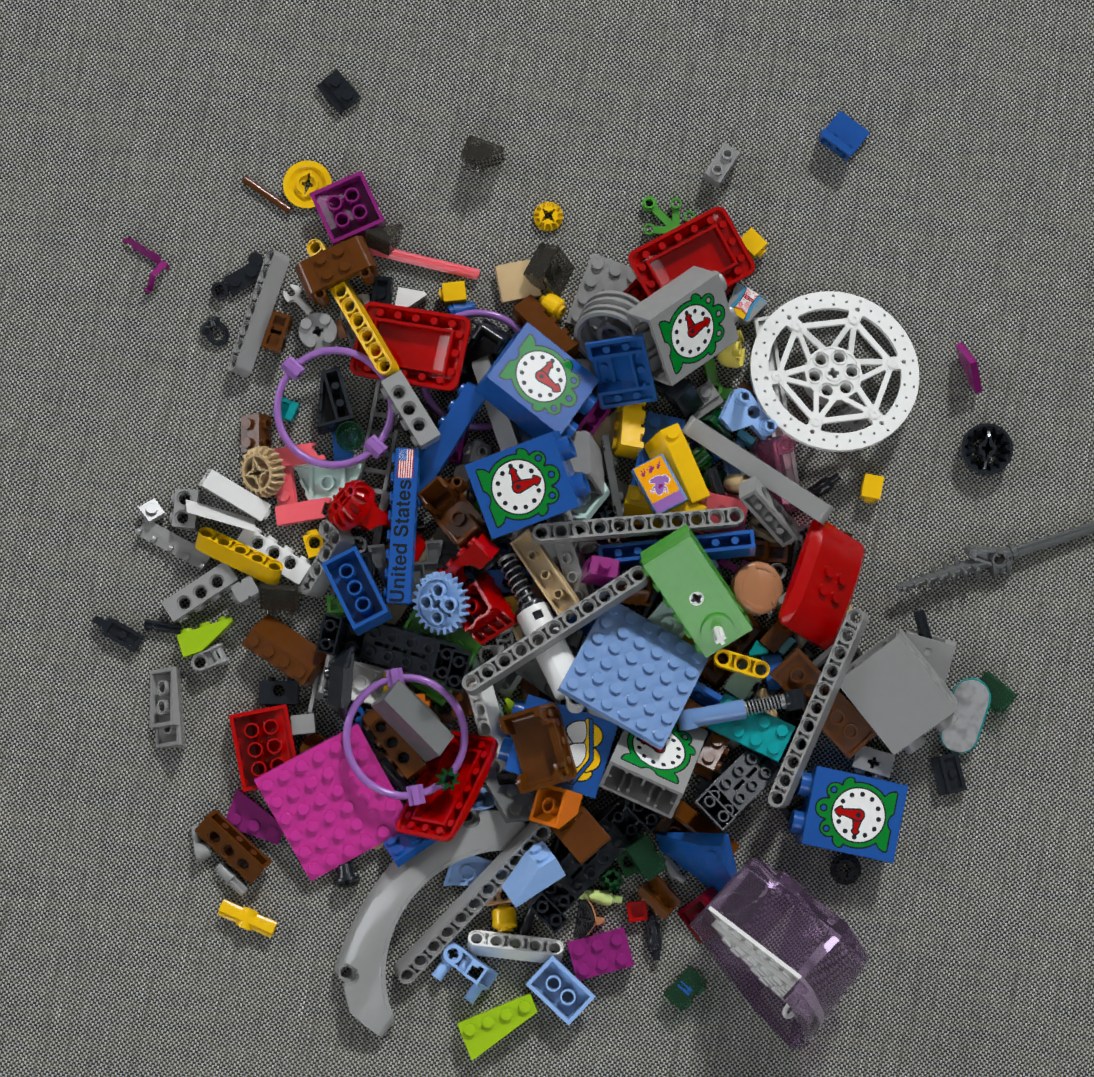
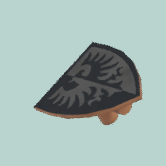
[574,898,605,938]

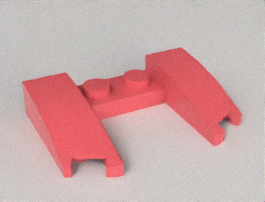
[275,442,332,526]

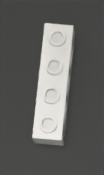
[237,527,311,586]

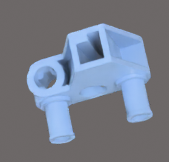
[718,388,777,441]
[431,940,499,1004]

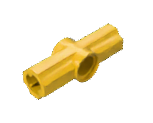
[217,899,278,938]

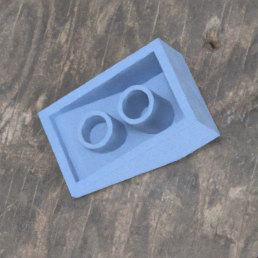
[502,841,566,907]

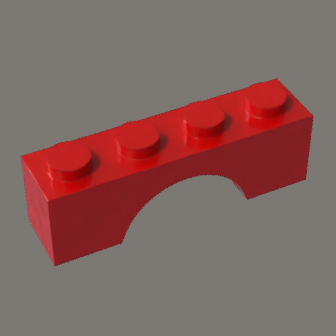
[357,502,426,562]
[438,533,500,592]

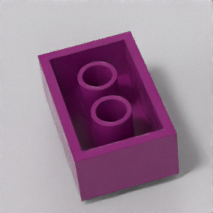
[567,927,634,981]

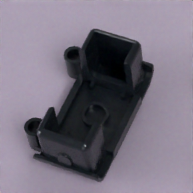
[454,318,512,393]

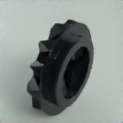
[830,854,861,885]

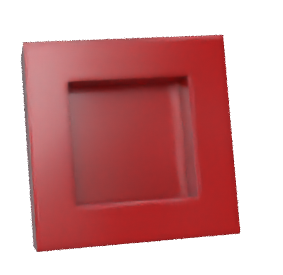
[626,900,648,922]

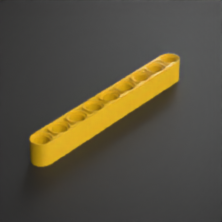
[306,239,399,377]

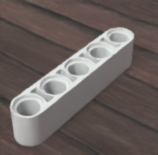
[468,681,507,774]
[467,930,564,963]

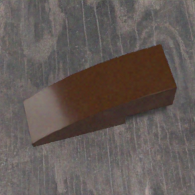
[731,541,794,565]

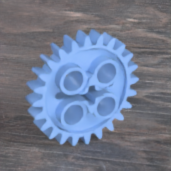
[412,571,471,635]

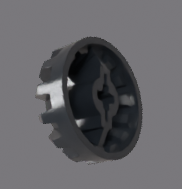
[959,423,1013,476]

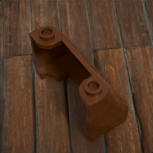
[499,702,577,794]

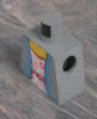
[728,281,769,328]

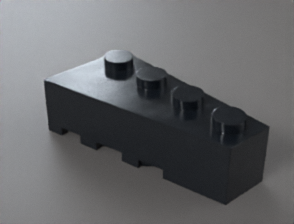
[654,378,704,420]

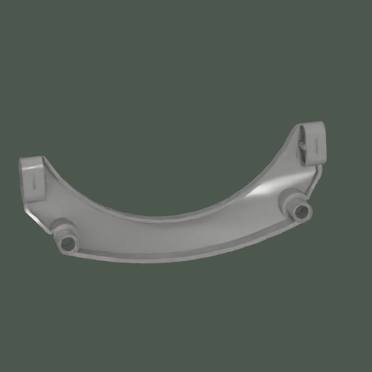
[334,809,529,1038]

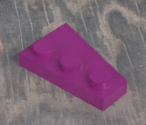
[226,788,283,845]

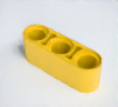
[713,649,770,680]

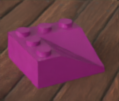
[309,170,386,246]

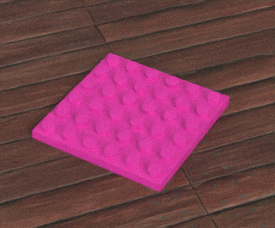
[254,723,404,881]

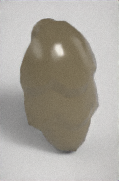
[748,515,778,543]

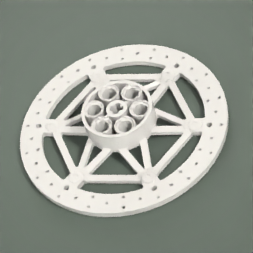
[750,291,919,452]

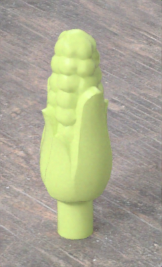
[579,889,623,906]

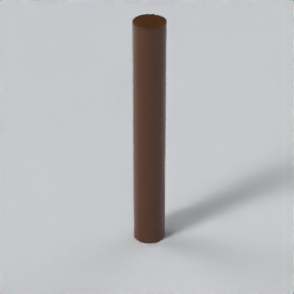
[242,176,292,214]

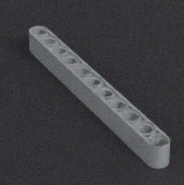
[531,507,744,545]
[462,566,648,696]
[768,608,869,808]
[394,821,551,984]

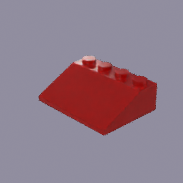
[229,704,296,793]

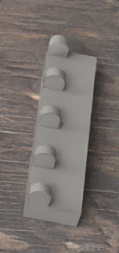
[135,520,211,571]

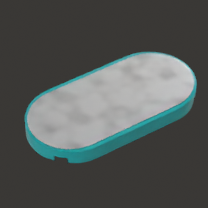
[940,678,991,753]

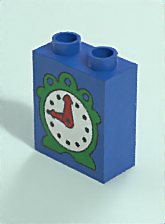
[474,322,600,438]
[464,430,591,539]
[788,766,908,863]

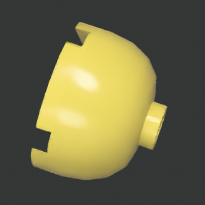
[716,330,745,368]

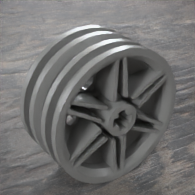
[574,290,640,359]

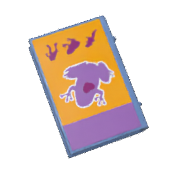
[631,454,688,514]

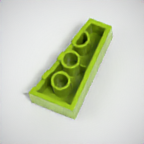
[457,992,538,1061]

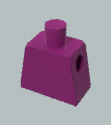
[581,555,620,589]

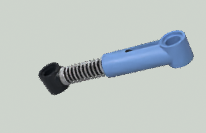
[678,688,806,731]

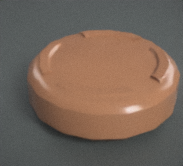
[730,561,783,615]

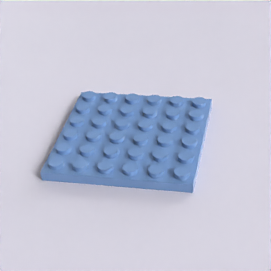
[557,597,710,750]

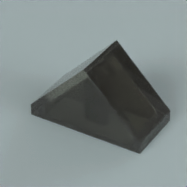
[365,224,403,256]

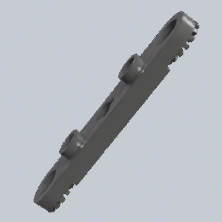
[600,434,624,527]

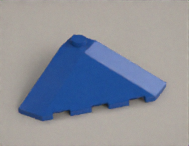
[656,832,744,902]

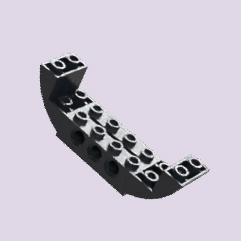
[316,613,472,693]
[694,709,822,832]
[528,797,664,934]

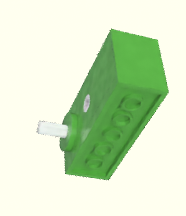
[640,524,753,658]

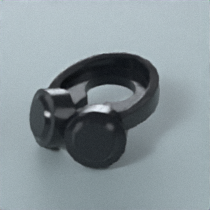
[200,316,230,346]

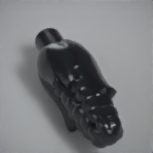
[808,472,841,498]
[645,913,662,961]

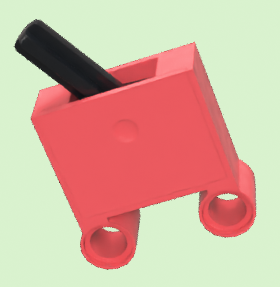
[693,467,748,535]

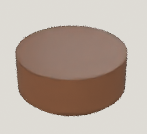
[335,319,348,339]

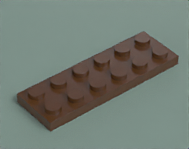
[769,647,877,759]

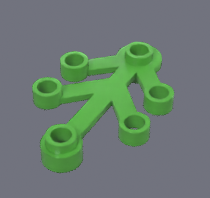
[642,196,695,236]

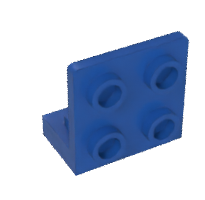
[817,111,869,162]

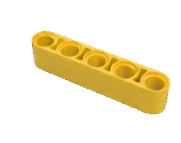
[195,527,283,585]

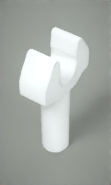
[283,284,314,315]

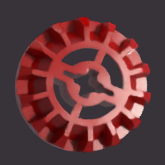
[327,480,375,531]

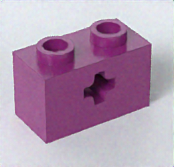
[572,399,611,436]

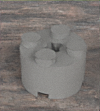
[299,312,339,351]

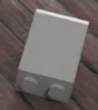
[570,431,605,495]

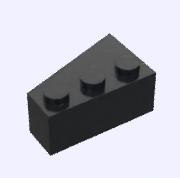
[317,366,355,436]

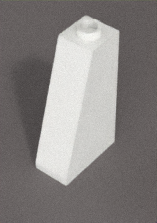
[198,469,271,521]

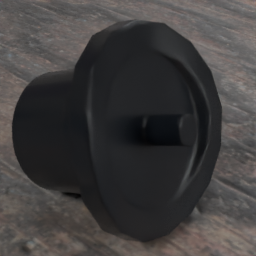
[333,863,360,888]

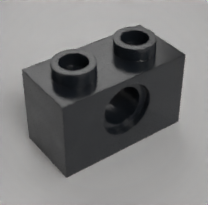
[259,677,300,705]

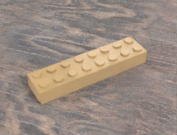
[510,529,580,620]

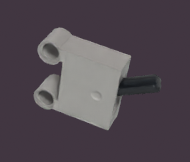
[906,610,956,685]

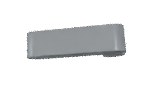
[300,519,354,598]

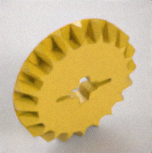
[283,160,332,209]

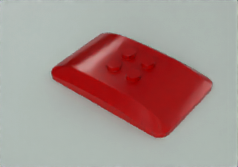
[628,206,755,297]
[350,302,471,391]
[779,519,865,650]
[396,731,498,842]

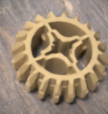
[239,446,286,498]

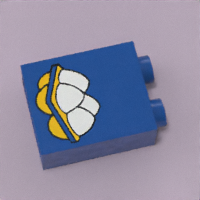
[498,694,618,798]

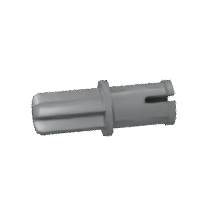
[214,862,248,896]

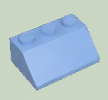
[525,955,596,1025]

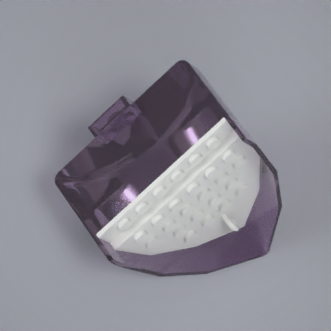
[689,857,868,1050]

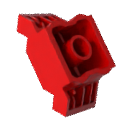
[452,572,517,645]

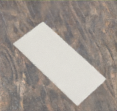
[185,499,256,532]

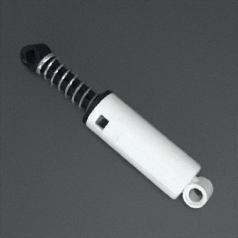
[494,537,585,713]

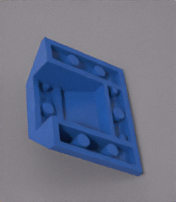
[585,334,658,409]

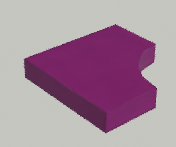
[955,342,982,394]

